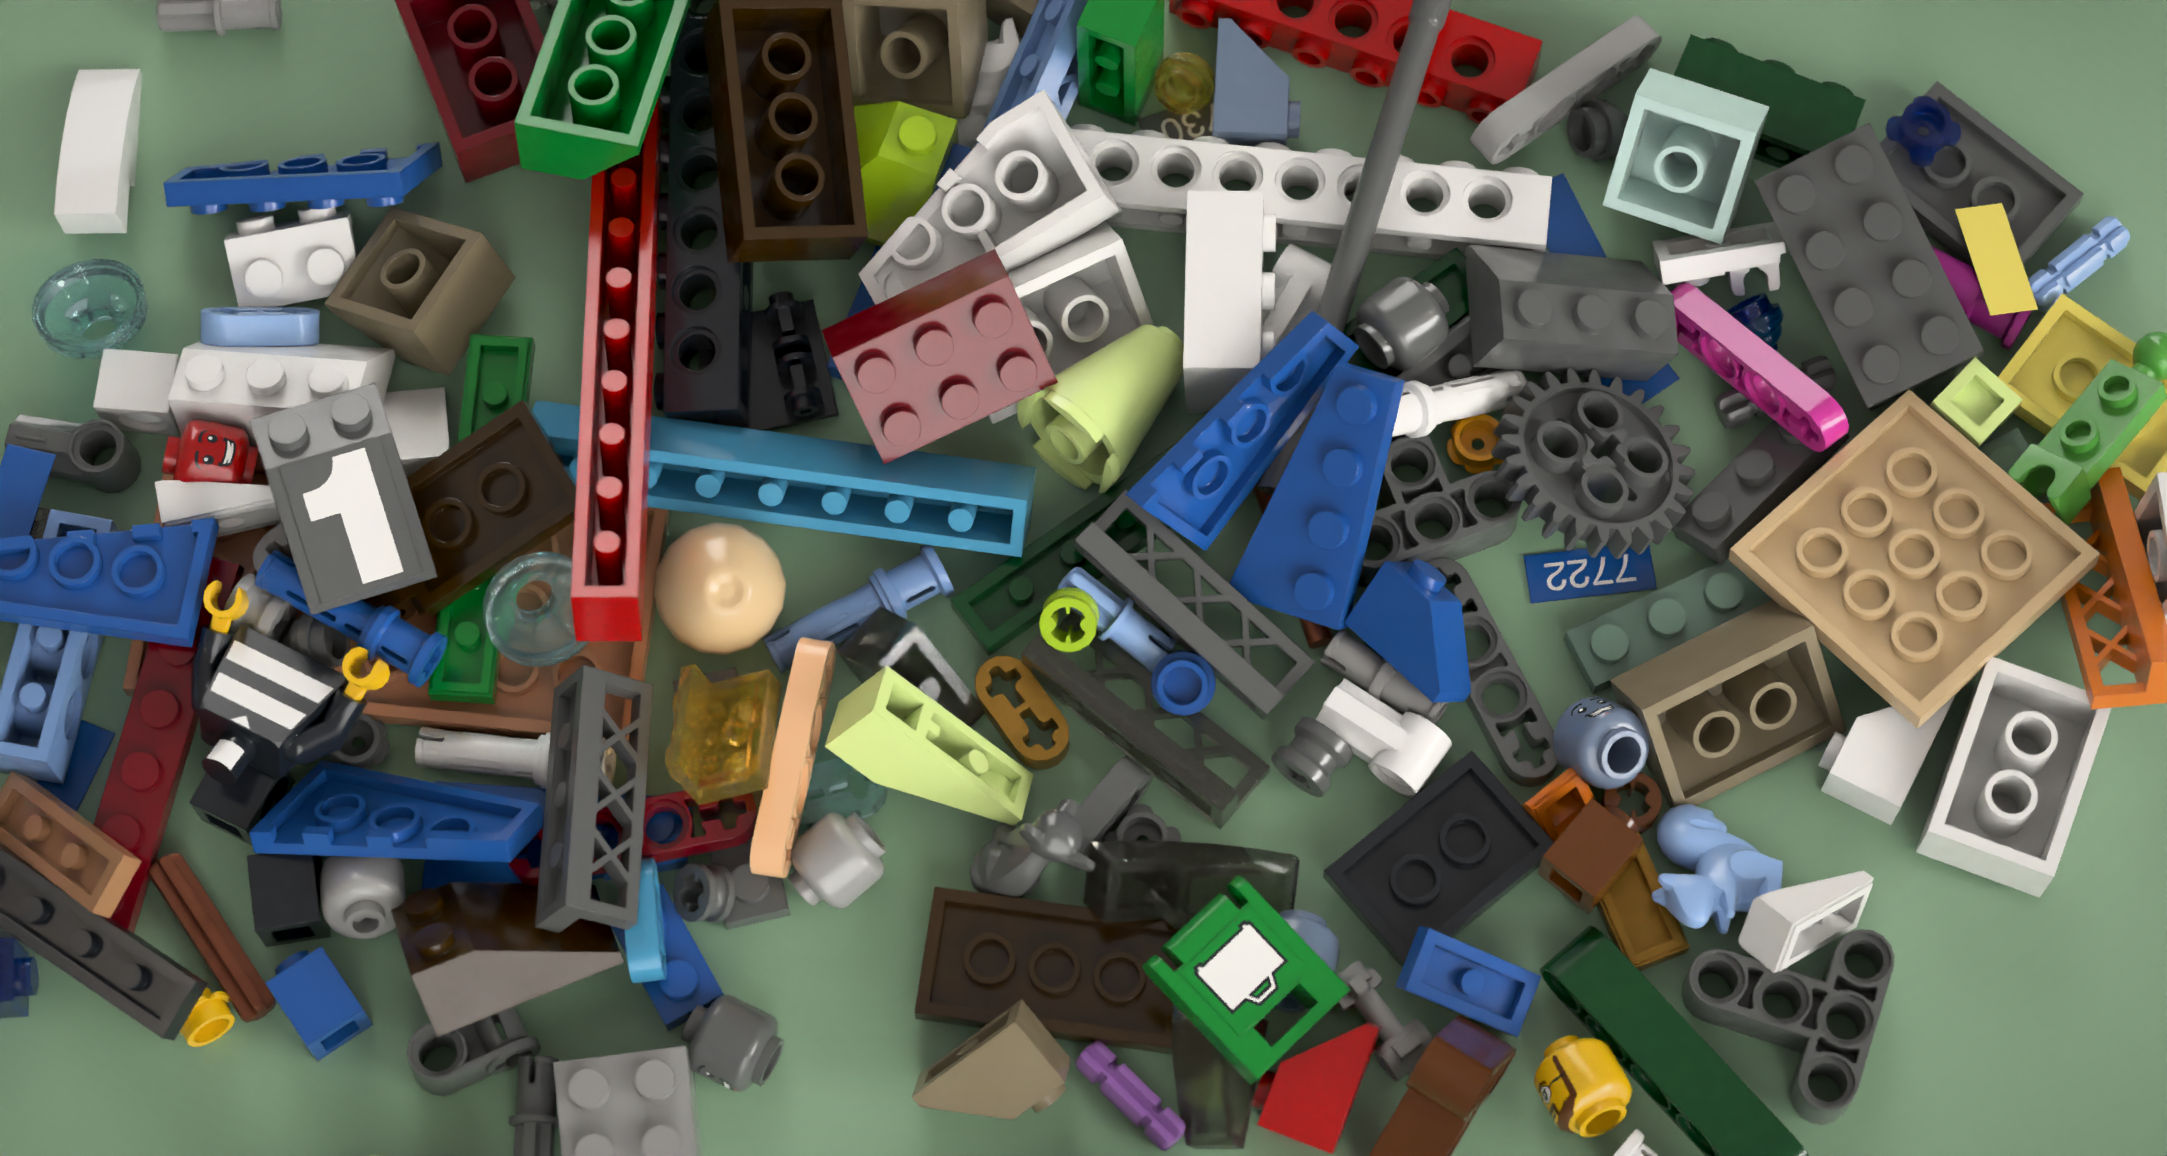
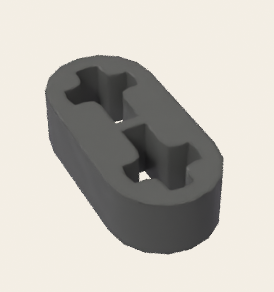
[1074,756,1153,870]

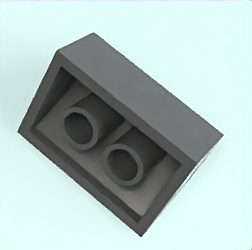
[1465,245,1679,381]

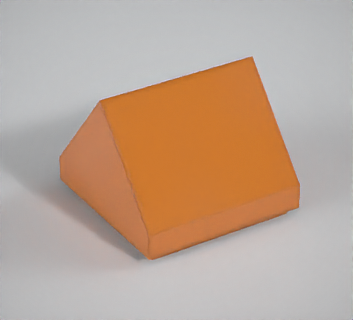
[1521,767,1596,842]

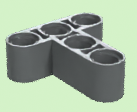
[1358,434,1522,588]
[1682,929,1894,1125]

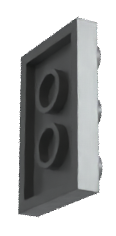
[1880,81,2084,267]

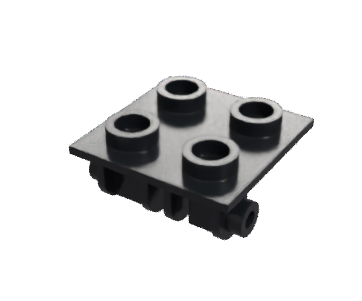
[697,291,839,431]

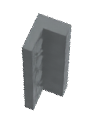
[1073,490,1315,720]
[535,665,653,933]

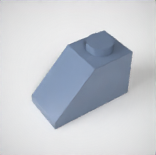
[1212,18,1301,147]

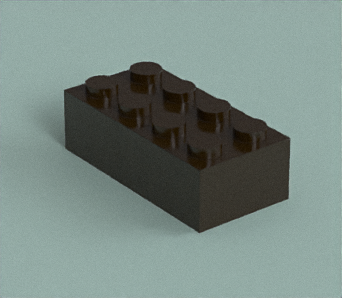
[702,0,868,263]

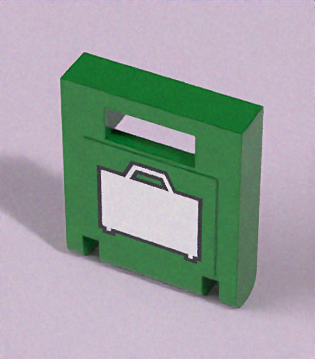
[1142,876,1350,1085]

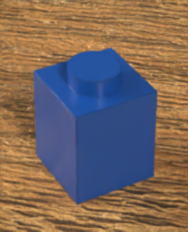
[266,946,373,1061]

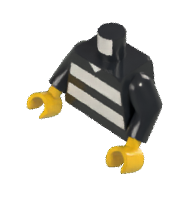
[191,580,390,785]

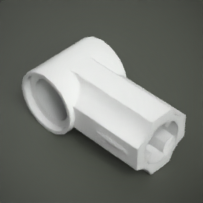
[1262,243,1332,347]
[1316,678,1452,798]

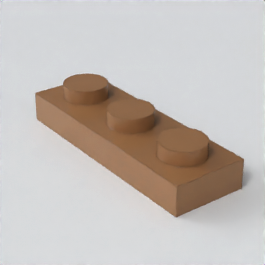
[0,771,142,918]

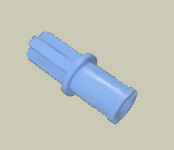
[1057,567,1176,673]

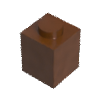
[1537,798,1644,915]

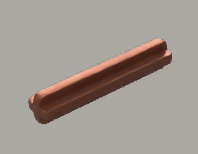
[149,853,276,1023]

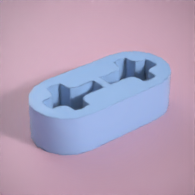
[200,307,320,347]

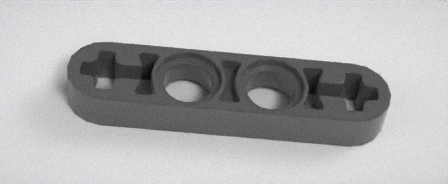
[1427,558,1558,787]

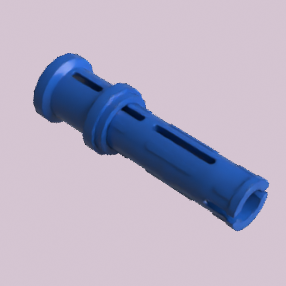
[255,549,448,687]

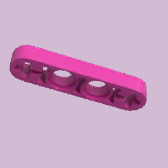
[1670,282,1849,452]

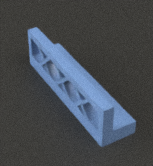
[975,0,1088,146]

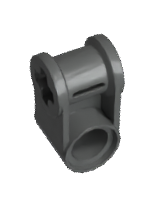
[407,1006,541,1096]

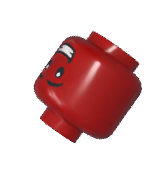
[161,419,258,484]

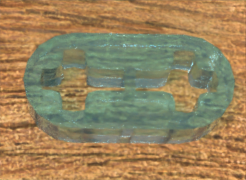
[798,757,888,834]

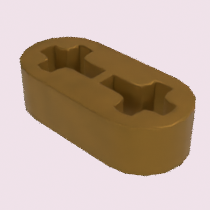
[975,656,1069,770]

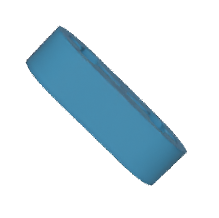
[624,858,667,984]

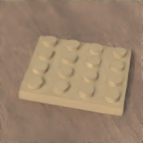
[1729,389,2100,729]

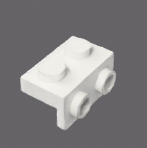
[224,207,358,307]

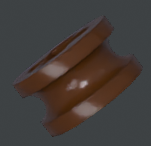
[1601,772,1662,834]

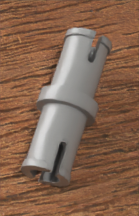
[1321,629,1449,725]

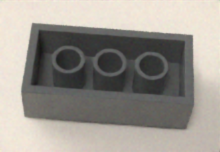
[1754,123,1985,411]

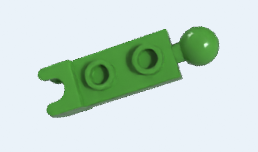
[2008,331,2167,526]

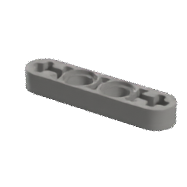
[1470,15,1662,165]

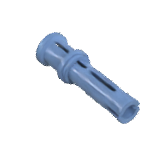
[762,544,955,674]

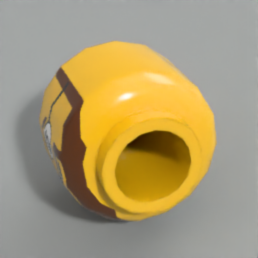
[1533,1035,1632,1138]

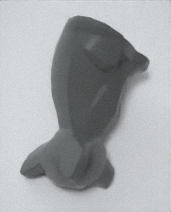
[969,799,1096,898]

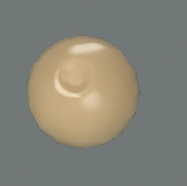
[654,522,786,655]

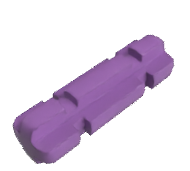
[1075,1041,1187,1151]

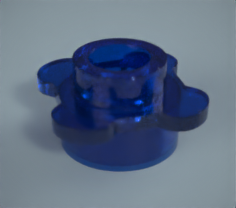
[1885,96,1961,167]

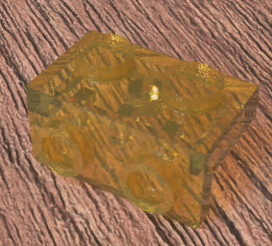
[665,664,781,805]

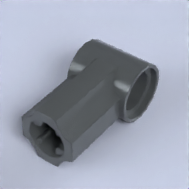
[4,414,141,493]

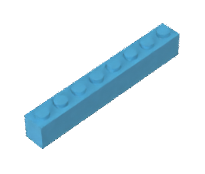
[532,400,1036,557]

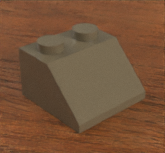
[842,0,988,118]
[324,207,516,376]

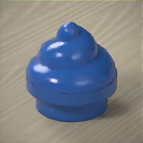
[1151,650,1216,715]

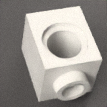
[93,348,181,435]

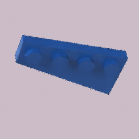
[163,142,443,215]
[1229,363,1405,630]
[0,518,219,648]
[249,760,544,862]

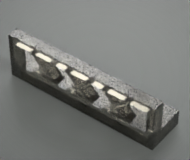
[1021,610,1270,829]

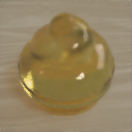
[1155,52,1215,115]

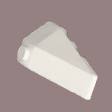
[859,89,1120,305]

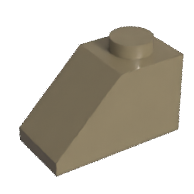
[912,999,1071,1120]

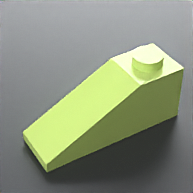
[825,666,1034,826]

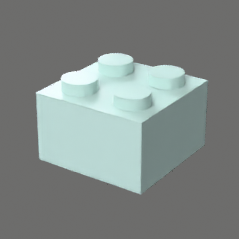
[1602,68,1769,244]

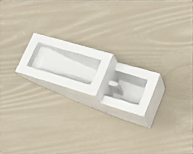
[54,69,142,234]

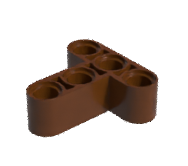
[1369,1015,1517,1156]

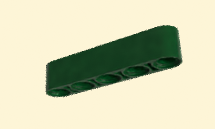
[1540,925,1809,1156]

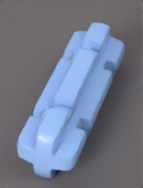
[2028,216,2130,312]

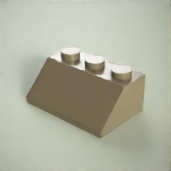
[1610,599,1846,808]

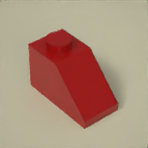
[1251,1022,1382,1154]

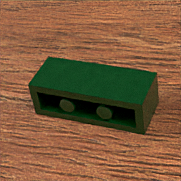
[1674,34,1866,168]

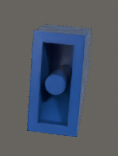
[1344,559,1471,703]

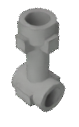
[1336,961,1433,1082]

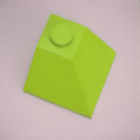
[854,101,959,247]

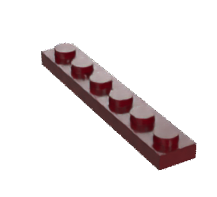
[93,557,245,933]

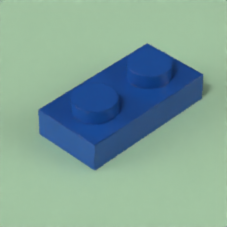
[611,884,724,1031]
[1395,926,1542,1038]

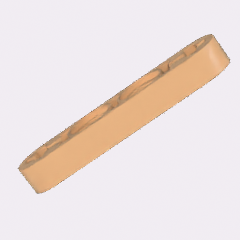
[750,637,836,879]

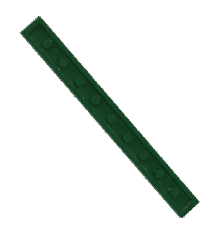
[950,247,1469,656]

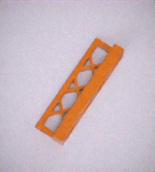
[2042,467,2167,709]

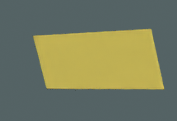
[1955,203,2038,316]

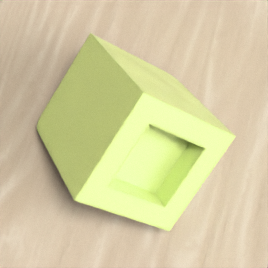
[1929,357,2023,448]

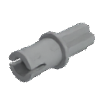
[156,0,282,36]

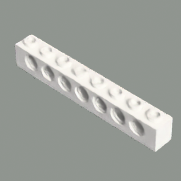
[1071,124,1552,259]

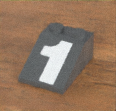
[250,383,437,615]

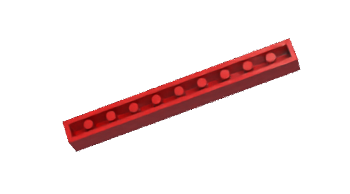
[571,94,663,641]

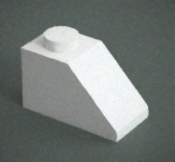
[1818,696,1955,825]

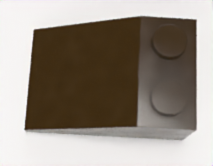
[391,882,624,1037]

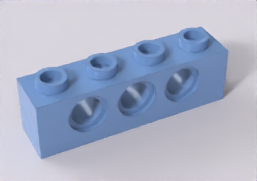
[0,509,119,784]

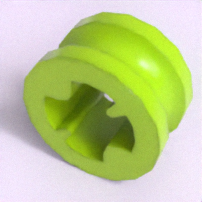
[1039,587,1100,652]

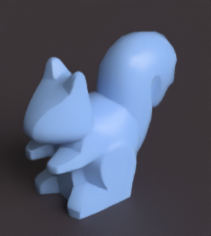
[1651,804,1783,934]

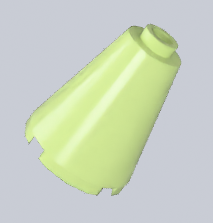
[1016,324,1184,493]

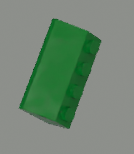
[514,0,691,180]

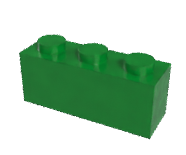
[1076,0,1164,126]

